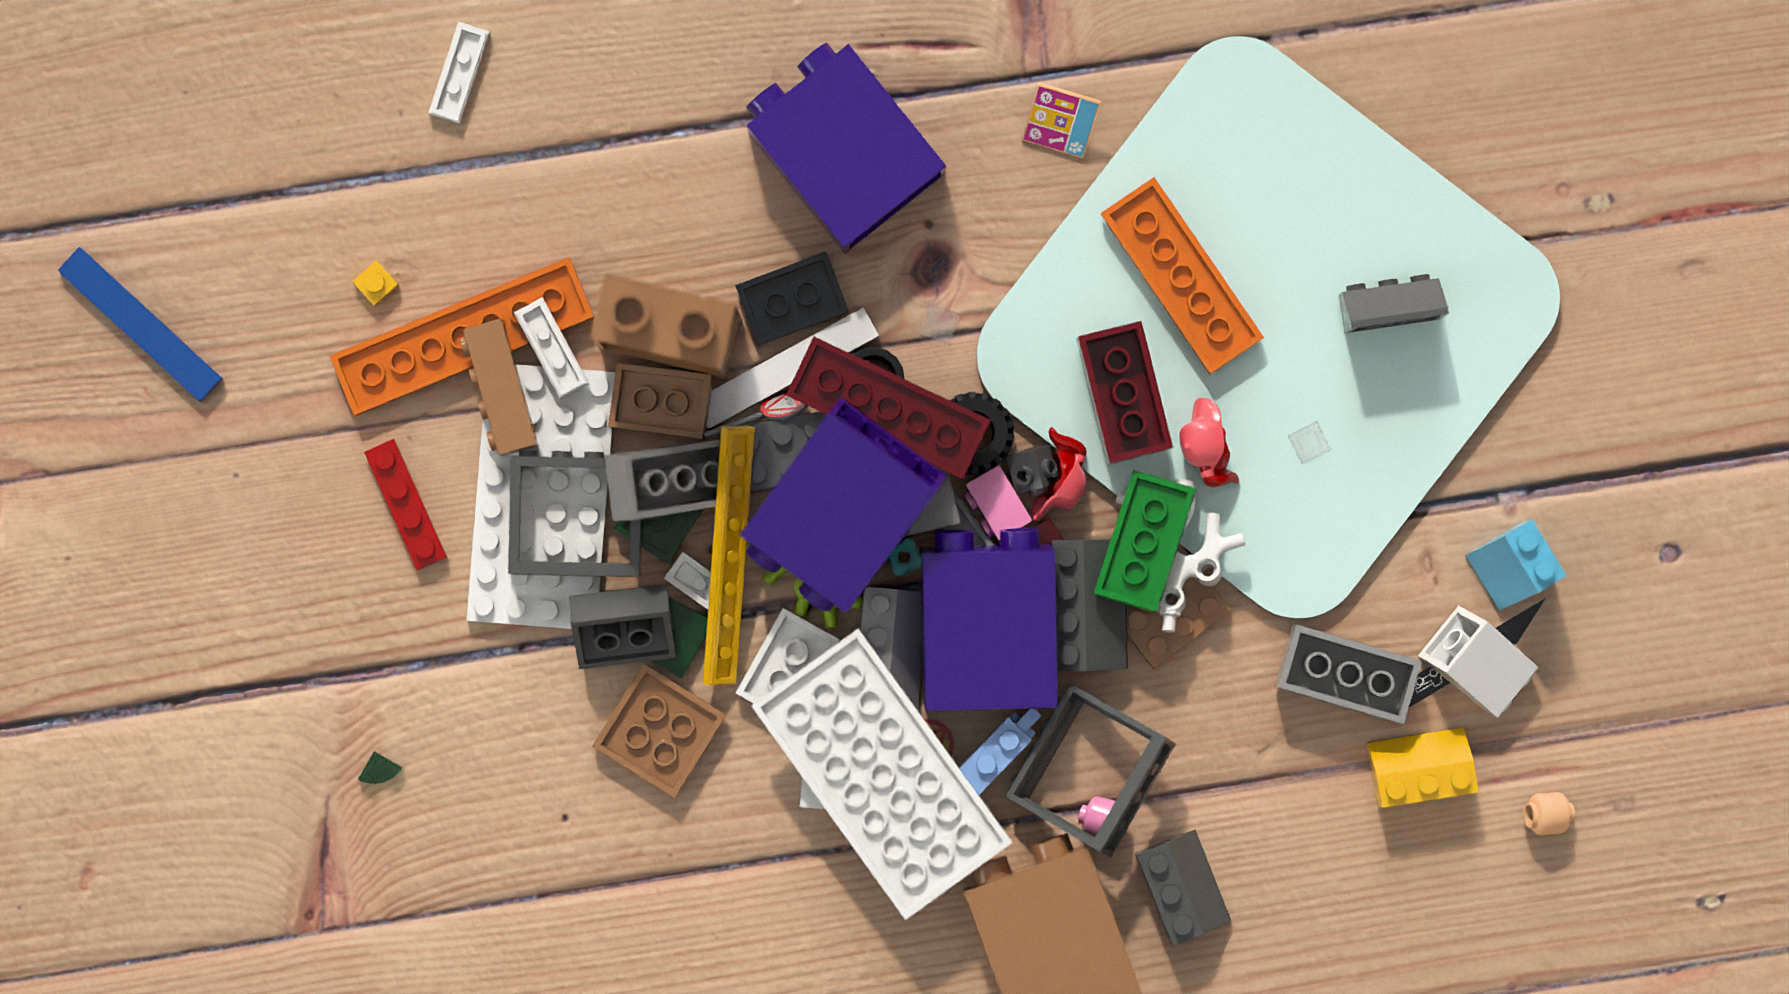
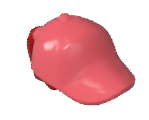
[1179,398,1239,487]
[1031,427,1087,521]

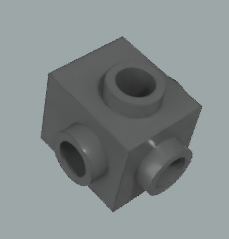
[1006,444,1059,497]

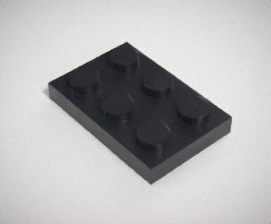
[735,251,849,347]

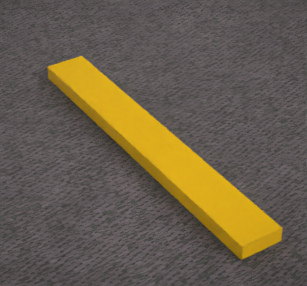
[703,426,755,686]

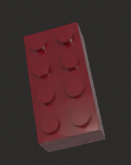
[1076,321,1173,465]

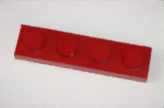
[364,439,447,570]

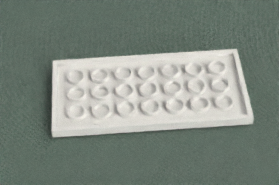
[466,365,615,629]
[752,629,1012,920]

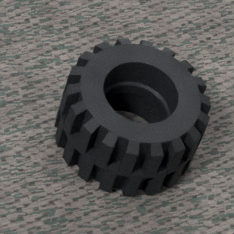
[950,392,1014,475]

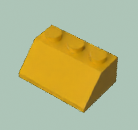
[1367,727,1479,808]

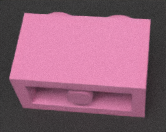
[963,465,1032,541]

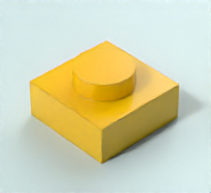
[352,260,399,306]

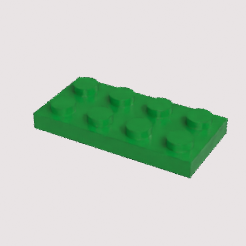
[1094,470,1196,614]

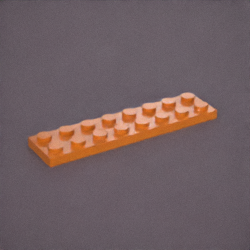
[329,257,595,416]

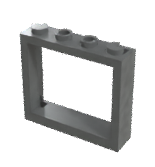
[508,450,642,577]
[1005,683,1176,858]

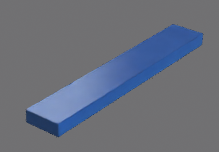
[57,247,223,402]

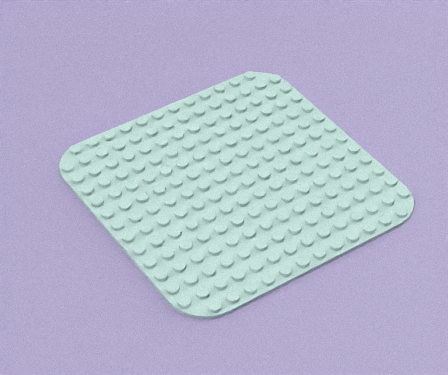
[977,36,1560,618]

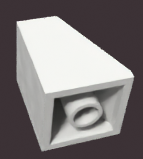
[1418,606,1538,718]

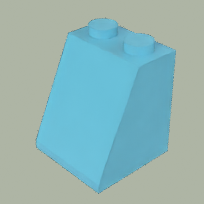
[1465,519,1567,611]

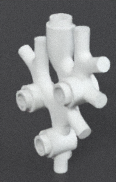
[1115,479,1245,633]

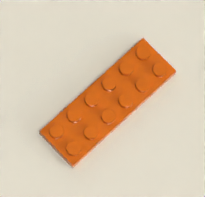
[1100,177,1264,375]

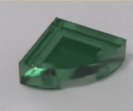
[358,751,403,784]

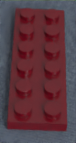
[786,336,992,480]

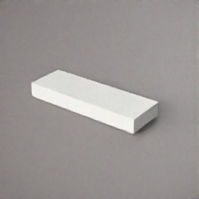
[428,22,490,124]
[514,297,589,399]

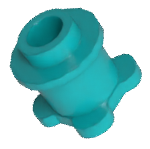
[888,538,921,576]

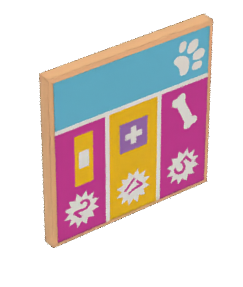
[1022,82,1101,158]

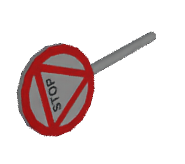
[704,390,808,438]

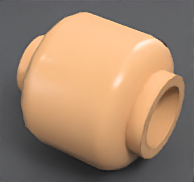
[1523,792,1575,836]

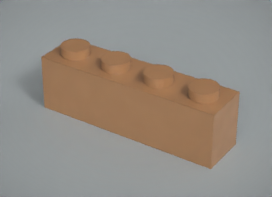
[460,319,539,457]

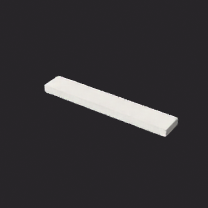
[707,307,879,430]

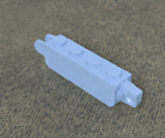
[959,708,1042,795]

